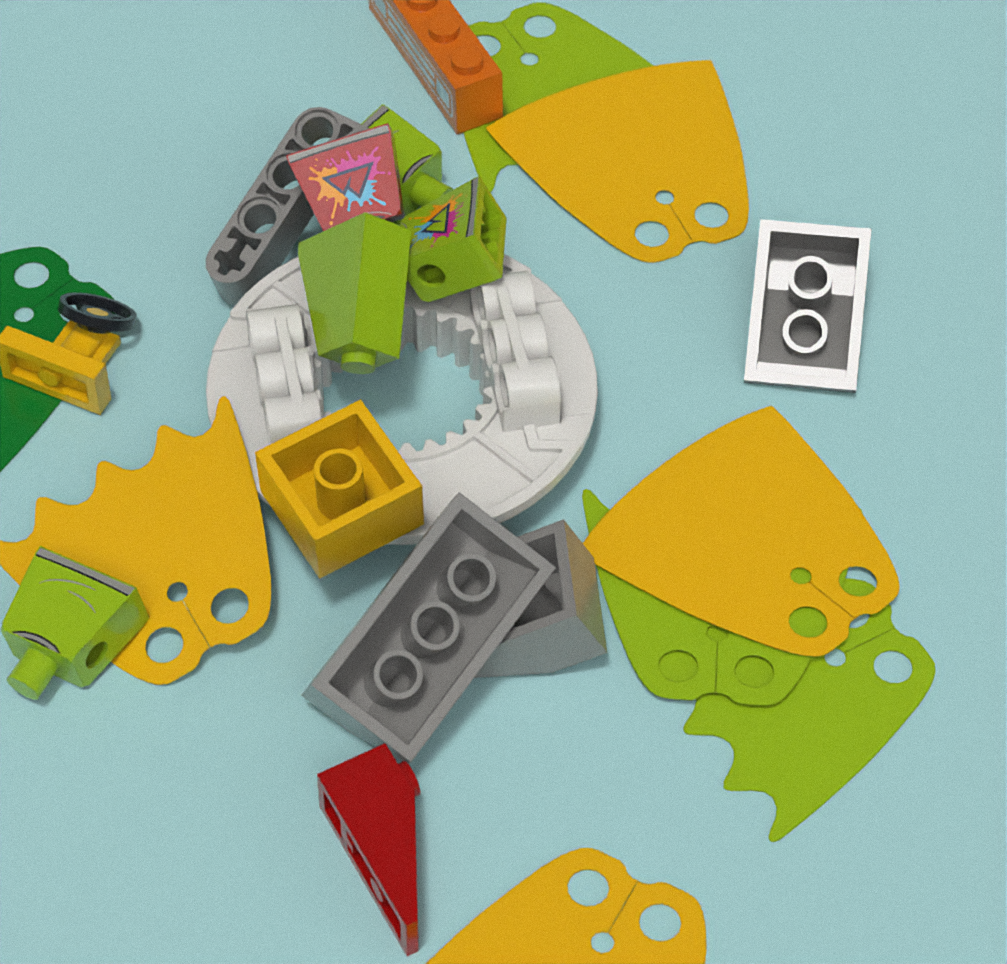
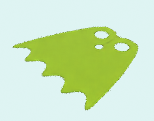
[463,2,654,192]
[582,489,862,706]
[614,578,936,842]

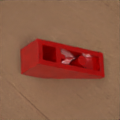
[317,743,420,957]

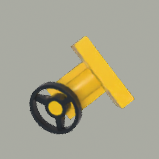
[0,293,137,415]

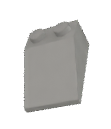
[744,219,871,393]
[474,519,607,678]

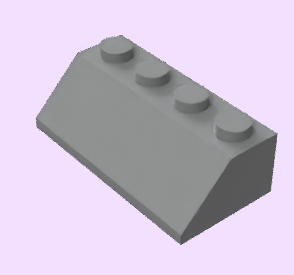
[301,492,556,764]

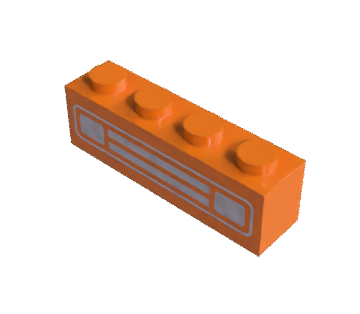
[369,0,503,134]

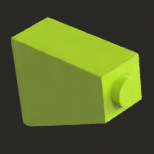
[298,212,411,374]

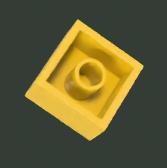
[255,399,424,579]

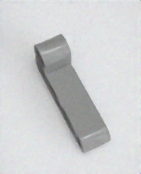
[206,107,370,306]

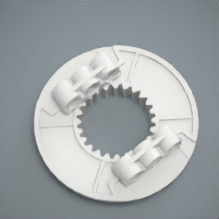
[206,254,598,545]

